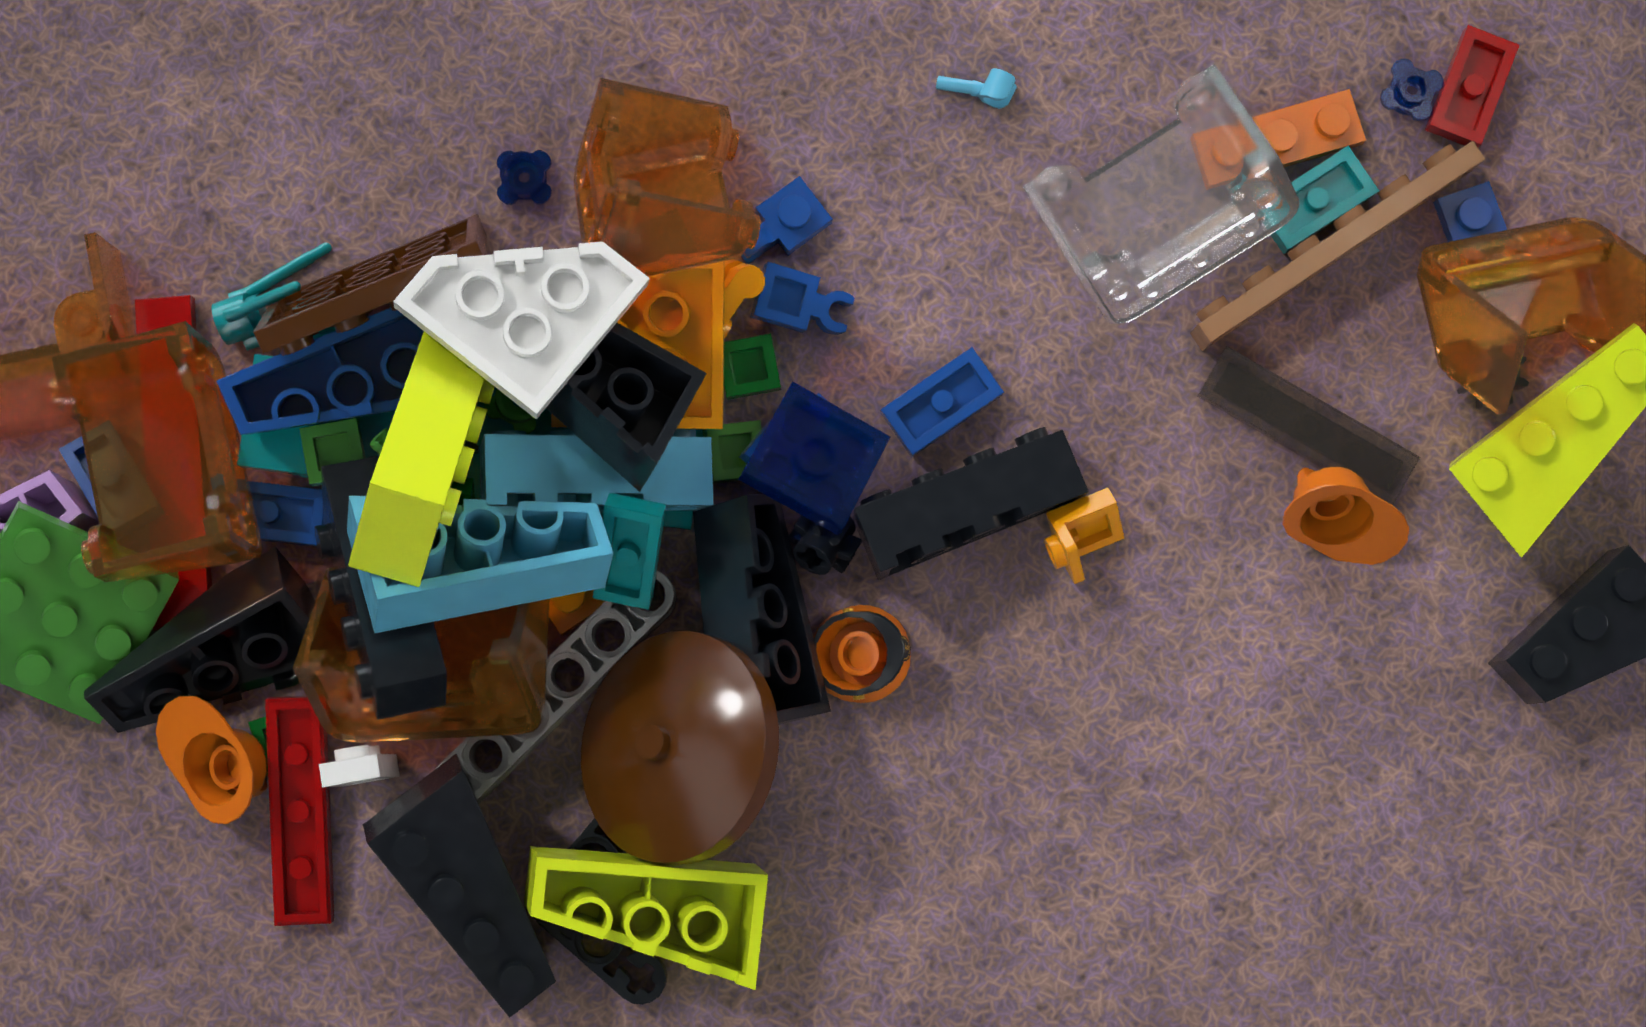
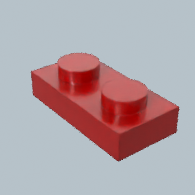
[1425,25,1520,148]

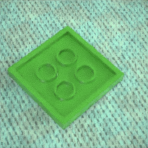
[0,501,179,724]

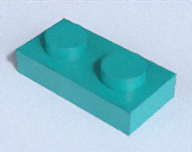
[1253,145,1379,254]
[593,492,666,610]

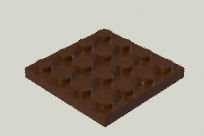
[253,214,487,356]

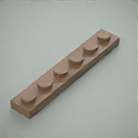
[1190,141,1485,351]

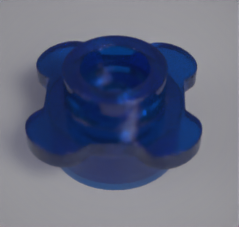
[1380,59,1444,121]
[497,150,552,205]

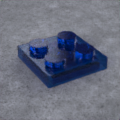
[739,381,891,535]

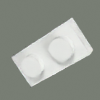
[319,745,400,787]

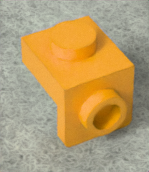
[1044,488,1125,584]

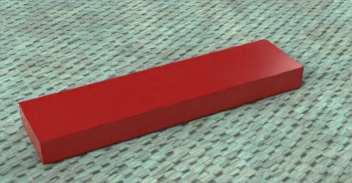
[265,695,334,926]

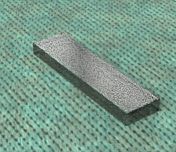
[1197,346,1420,505]

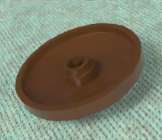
[581,631,779,865]

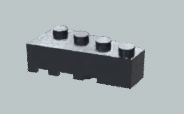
[546,323,707,492]
[853,427,1089,580]
[693,493,831,725]

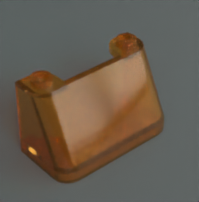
[574,78,761,277]
[50,321,262,582]
[293,567,550,743]

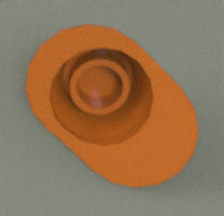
[1282,467,1409,565]
[156,696,268,824]

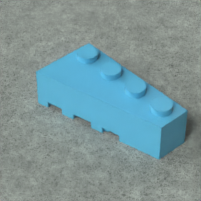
[479,429,714,512]
[347,496,613,633]

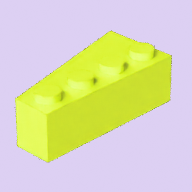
[1449,323,1646,558]
[348,331,495,587]
[524,846,768,990]

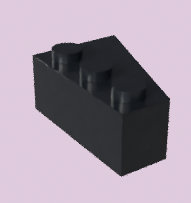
[1488,545,1646,704]

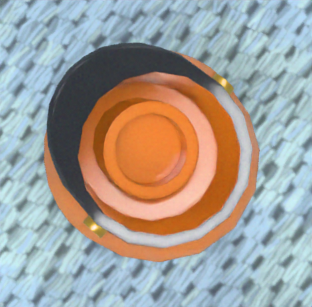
[813,605,911,703]

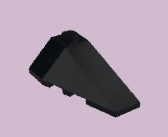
[84,547,344,733]

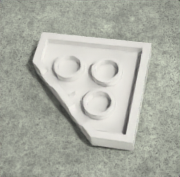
[393,241,650,419]

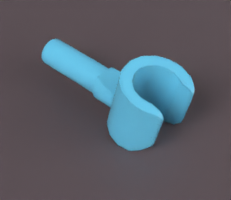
[936,68,1017,109]

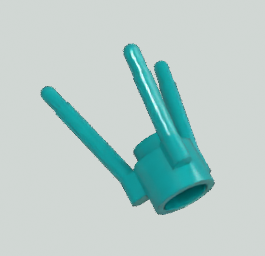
[211,242,336,351]

